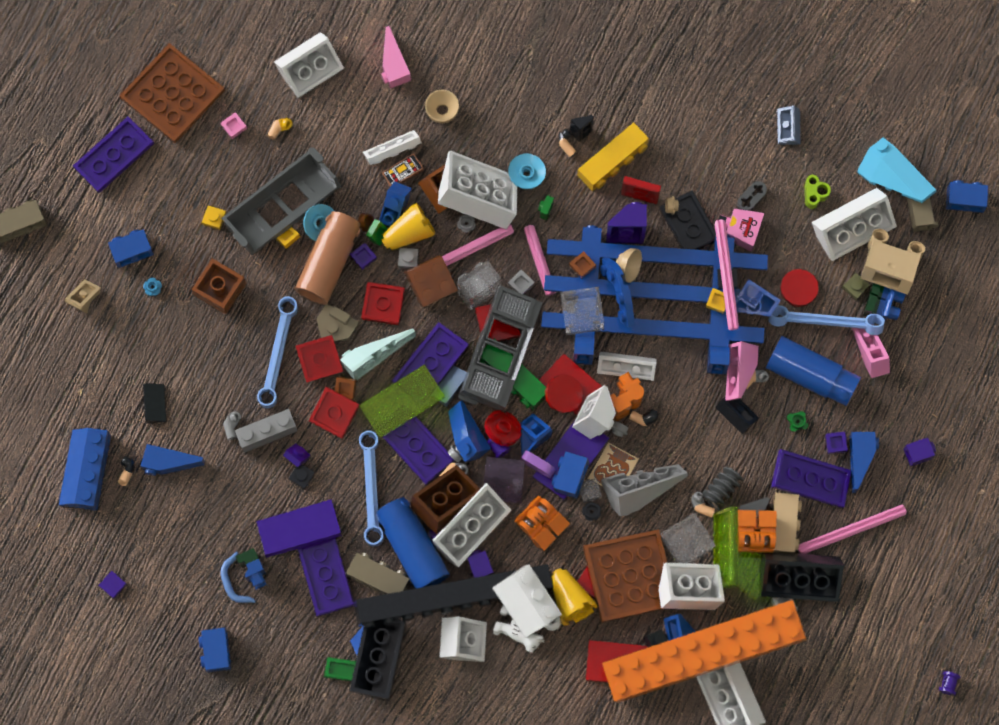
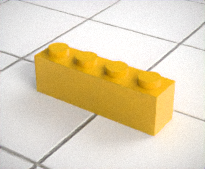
[577,122,649,191]

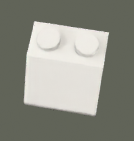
[572,385,616,439]
[440,616,487,662]

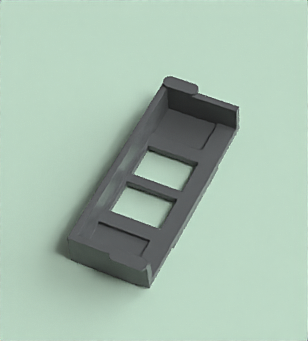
[222,147,341,255]
[458,285,542,410]

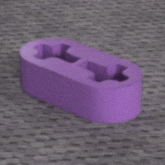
[520,451,556,478]

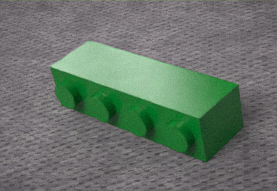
[479,338,546,411]

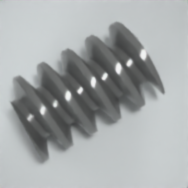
[702,467,744,511]

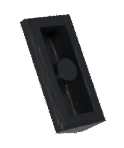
[570,115,594,142]
[143,383,167,424]
[716,396,759,434]

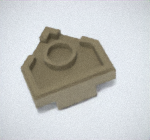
[317,304,359,342]

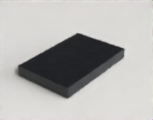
[659,190,716,250]

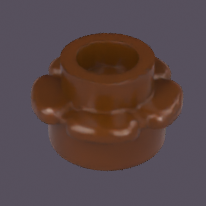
[358,213,374,231]

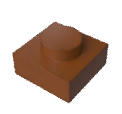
[569,251,596,279]
[335,376,357,399]

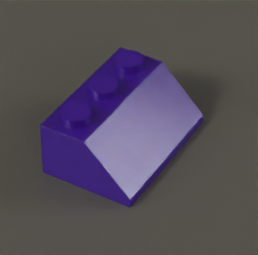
[606,202,647,244]

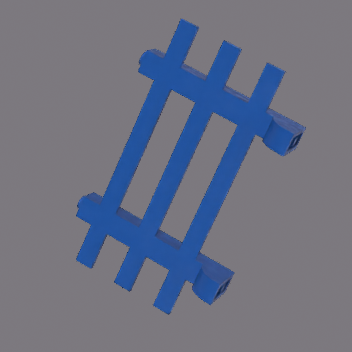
[541,225,768,375]

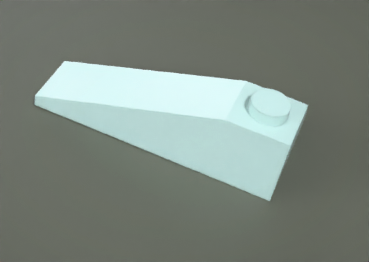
[340,328,416,380]

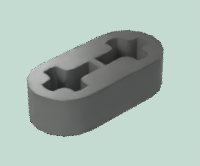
[737,181,767,211]

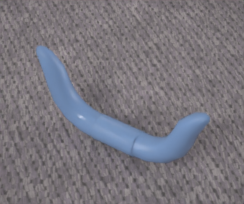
[220,551,256,603]

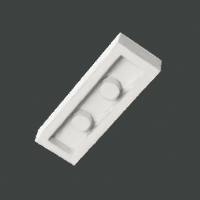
[363,130,421,165]

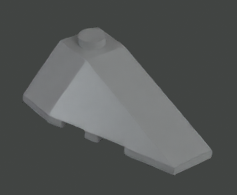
[601,464,688,517]

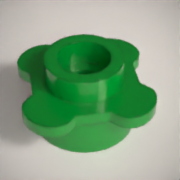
[787,411,808,432]

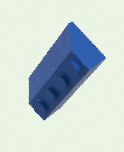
[59,428,111,511]

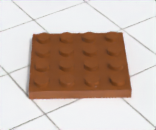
[119,43,225,144]
[583,529,667,623]

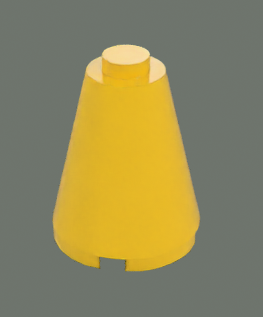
[381,202,436,250]
[551,568,598,626]

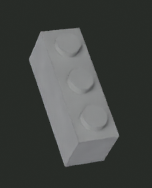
[235,409,298,453]

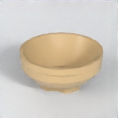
[425,90,459,123]
[616,248,642,283]

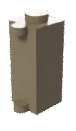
[907,183,939,232]

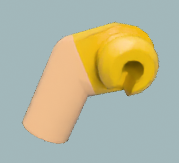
[267,118,293,140]

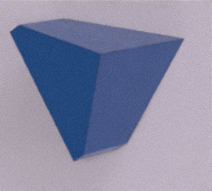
[520,413,552,457]

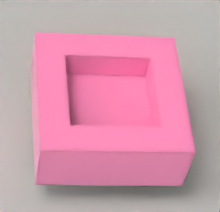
[221,112,247,139]

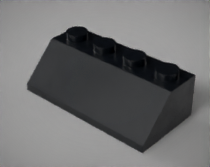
[760,552,844,602]
[350,619,407,702]

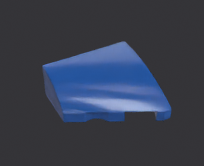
[735,279,781,316]

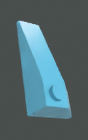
[857,137,936,203]

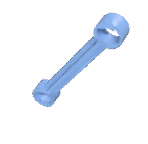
[257,296,298,408]
[768,305,885,335]
[359,430,384,547]

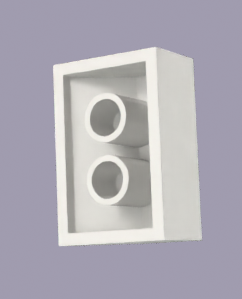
[274,32,344,98]
[659,563,725,610]
[492,565,562,637]

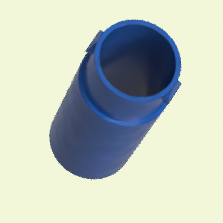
[766,336,861,406]
[376,497,450,589]

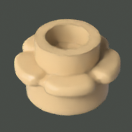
[665,196,679,215]

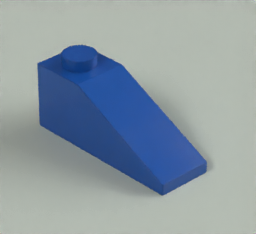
[448,400,491,462]
[849,432,879,493]
[141,444,205,476]

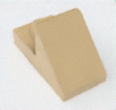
[65,279,101,314]

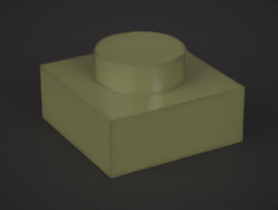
[842,273,870,300]

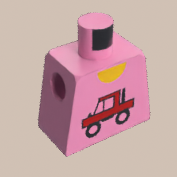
[718,209,764,252]

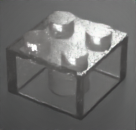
[457,261,501,310]
[560,287,604,335]
[660,513,716,564]

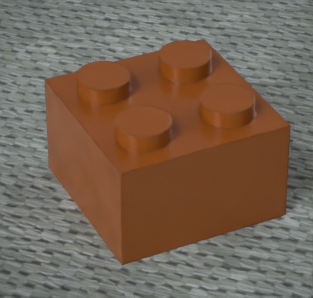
[405,255,458,307]
[191,258,247,314]

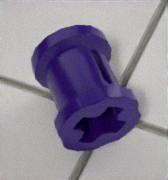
[487,439,510,460]
[938,671,961,696]

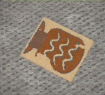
[588,442,639,487]

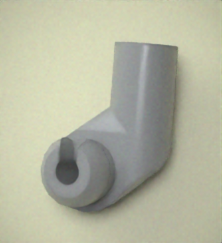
[223,411,241,440]

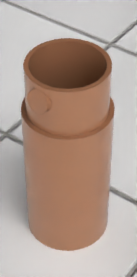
[294,211,361,305]

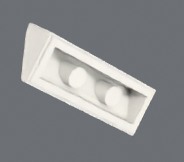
[597,352,657,381]

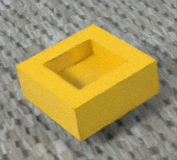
[202,206,226,230]
[276,227,300,249]
[706,288,726,314]

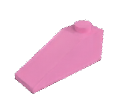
[381,26,411,89]
[852,328,890,378]
[726,341,759,401]

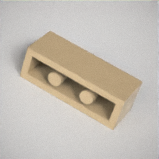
[772,492,802,553]

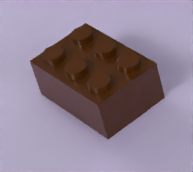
[411,465,480,534]

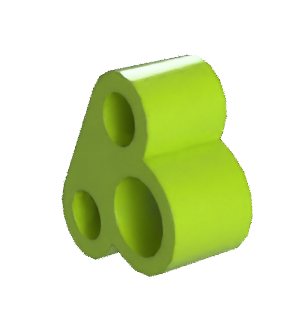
[805,175,831,209]

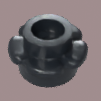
[582,502,601,521]

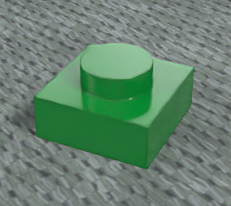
[538,195,554,220]
[366,219,388,246]

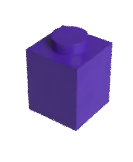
[903,437,936,467]
[467,550,494,578]

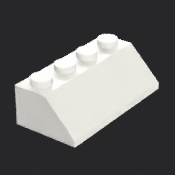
[812,188,897,261]
[432,483,511,567]
[696,663,766,725]

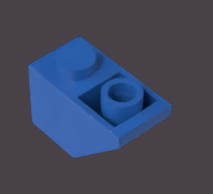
[379,182,412,226]

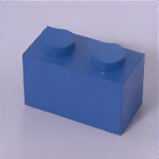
[946,180,988,213]
[108,229,154,268]
[552,452,590,499]
[199,628,231,673]

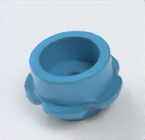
[143,278,162,296]

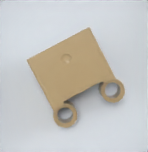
[861,229,925,295]

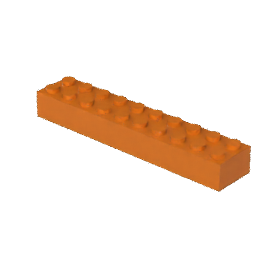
[602,600,807,703]

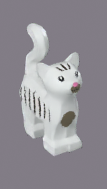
[493,605,562,653]

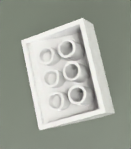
[438,150,517,229]

